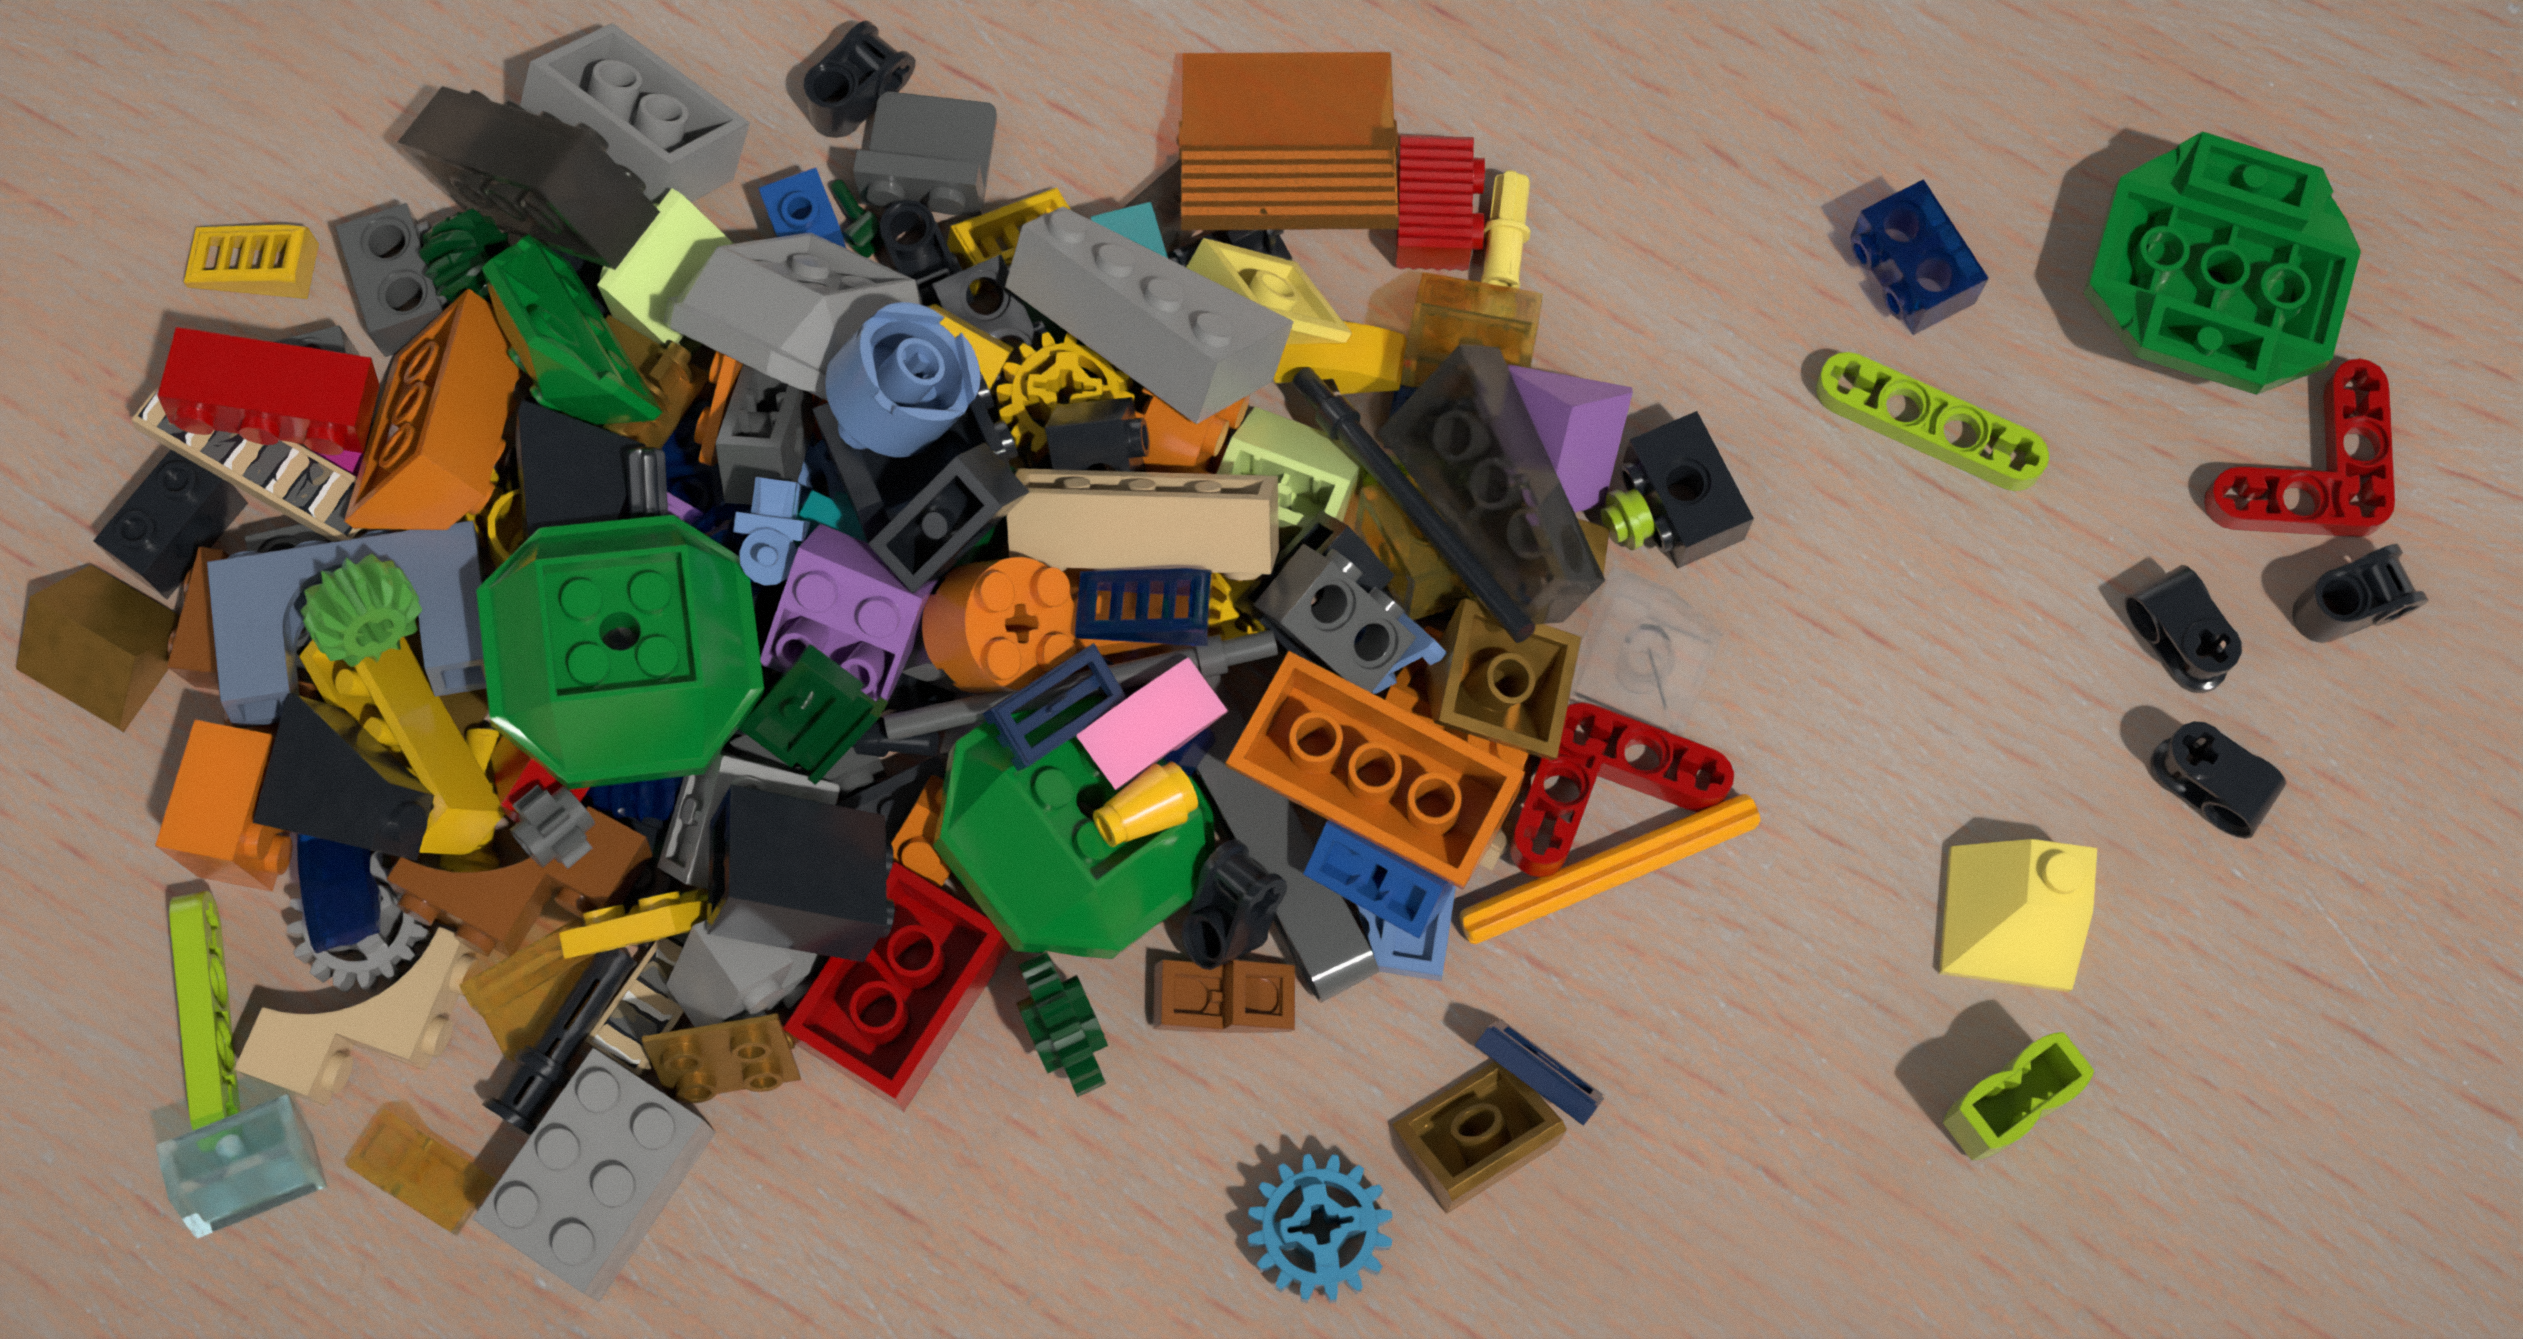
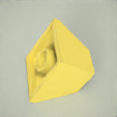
[1186,238,1352,344]
[1939,839,2097,992]

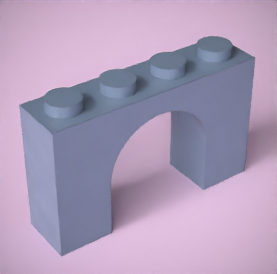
[207,520,486,729]

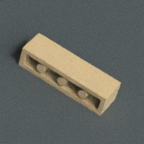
[1007,469,1279,580]

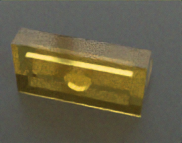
[459,918,622,1062]

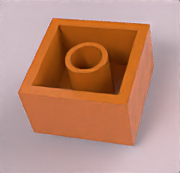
[155,720,293,892]

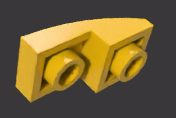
[1273,321,1408,395]

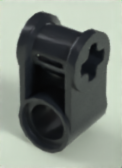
[803,20,916,138]
[880,200,974,307]
[2292,544,2429,643]
[2125,565,2242,693]
[2150,721,2287,839]
[1181,839,1287,970]

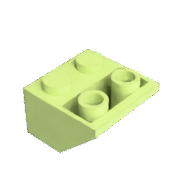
[597,188,734,357]
[1217,407,1364,547]

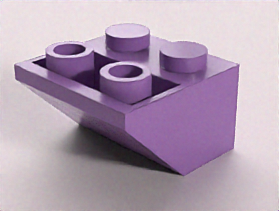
[760,524,940,701]

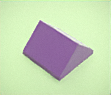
[1482,365,1633,521]

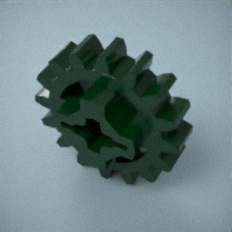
[1016,952,1108,1097]

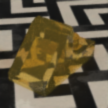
[345,1108,496,1236]

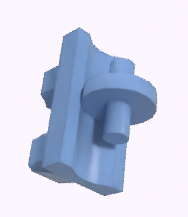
[733,477,811,585]

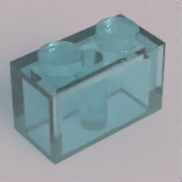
[155,1094,328,1239]

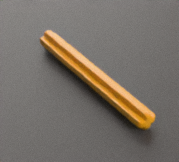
[1459,794,1761,944]

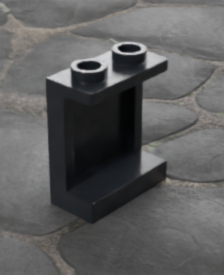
[812,371,1018,543]

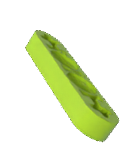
[1816,352,2049,491]
[169,891,242,1147]

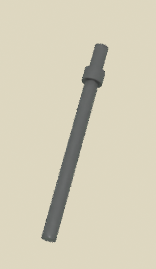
[883,629,1278,742]

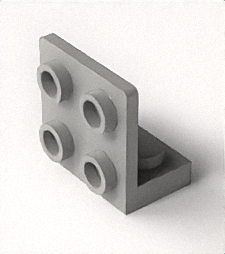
[657,750,840,889]

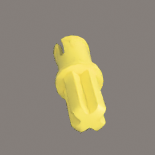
[1481,170,1531,293]

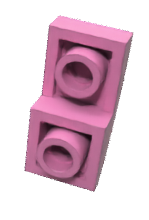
[1076,657,1228,790]

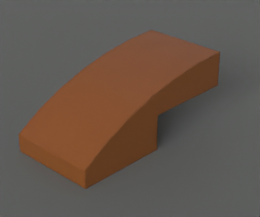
[1153,960,1295,1033]

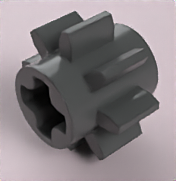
[509,785,595,869]

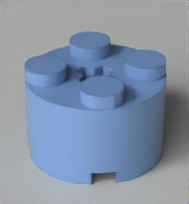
[825,302,980,457]

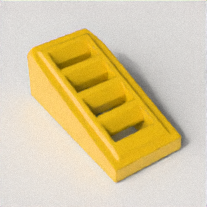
[947,187,1071,296]
[184,225,319,299]

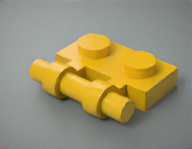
[559,888,708,959]

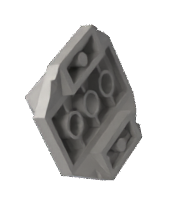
[663,232,923,401]

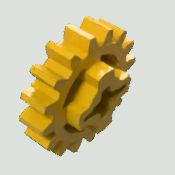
[997,332,1135,463]

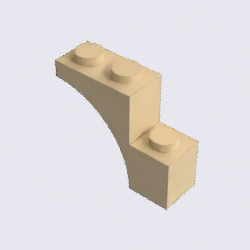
[234,927,479,1107]

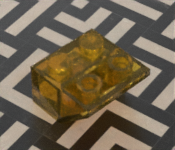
[1401,272,1543,403]

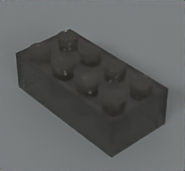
[397,86,660,270]

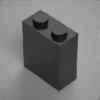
[707,784,895,962]

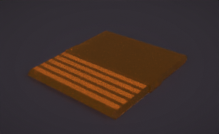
[1176,52,1400,230]

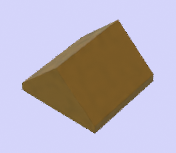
[16,565,180,733]
[1423,598,1582,761]
[1392,1061,1567,1214]

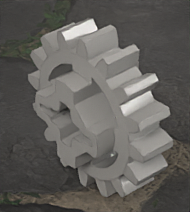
[287,849,434,993]

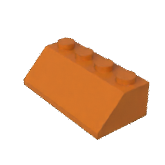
[344,288,524,530]
[1226,651,1525,890]

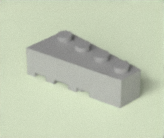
[1005,207,1294,424]

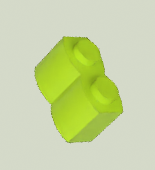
[1943,1032,2094,1161]

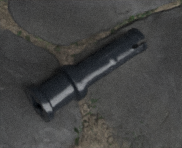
[482,949,637,1135]

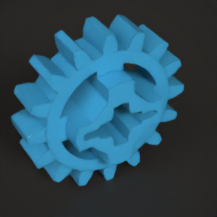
[1247,1154,1393,1304]

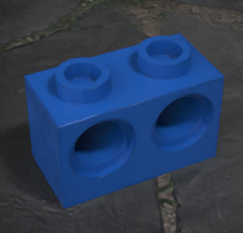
[1303,820,1454,939]

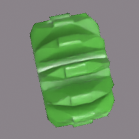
[300,553,422,667]

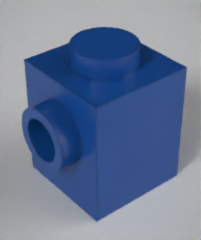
[758,167,846,248]

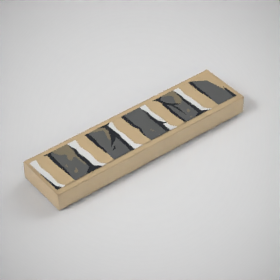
[131,384,369,542]
[585,886,708,1080]

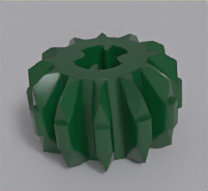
[419,208,511,305]

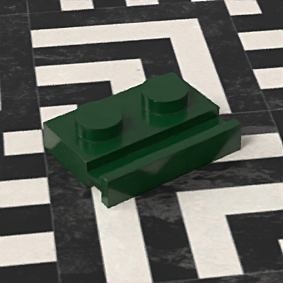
[738,644,888,785]

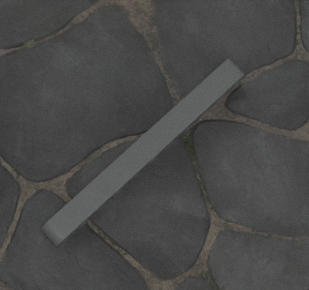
[1008,394,1379,1003]

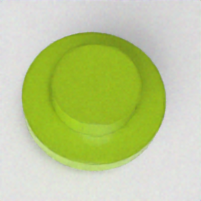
[1601,489,1655,551]

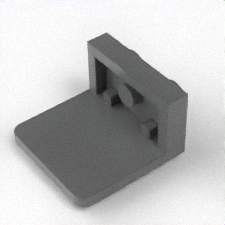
[853,92,997,217]

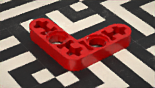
[2204,358,2395,537]
[1510,702,1734,877]

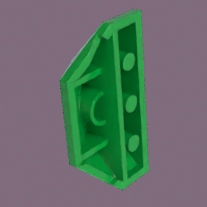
[482,234,663,425]

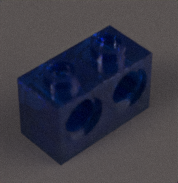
[1850,179,1989,335]

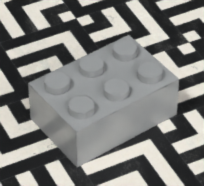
[517,23,750,214]
[472,1048,716,1302]

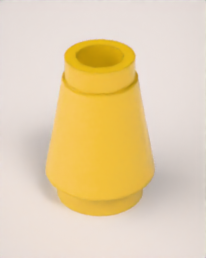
[1093,762,1198,847]

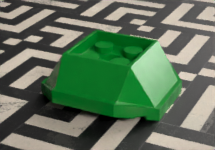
[2083,131,2361,395]
[476,515,764,790]
[933,694,1215,959]

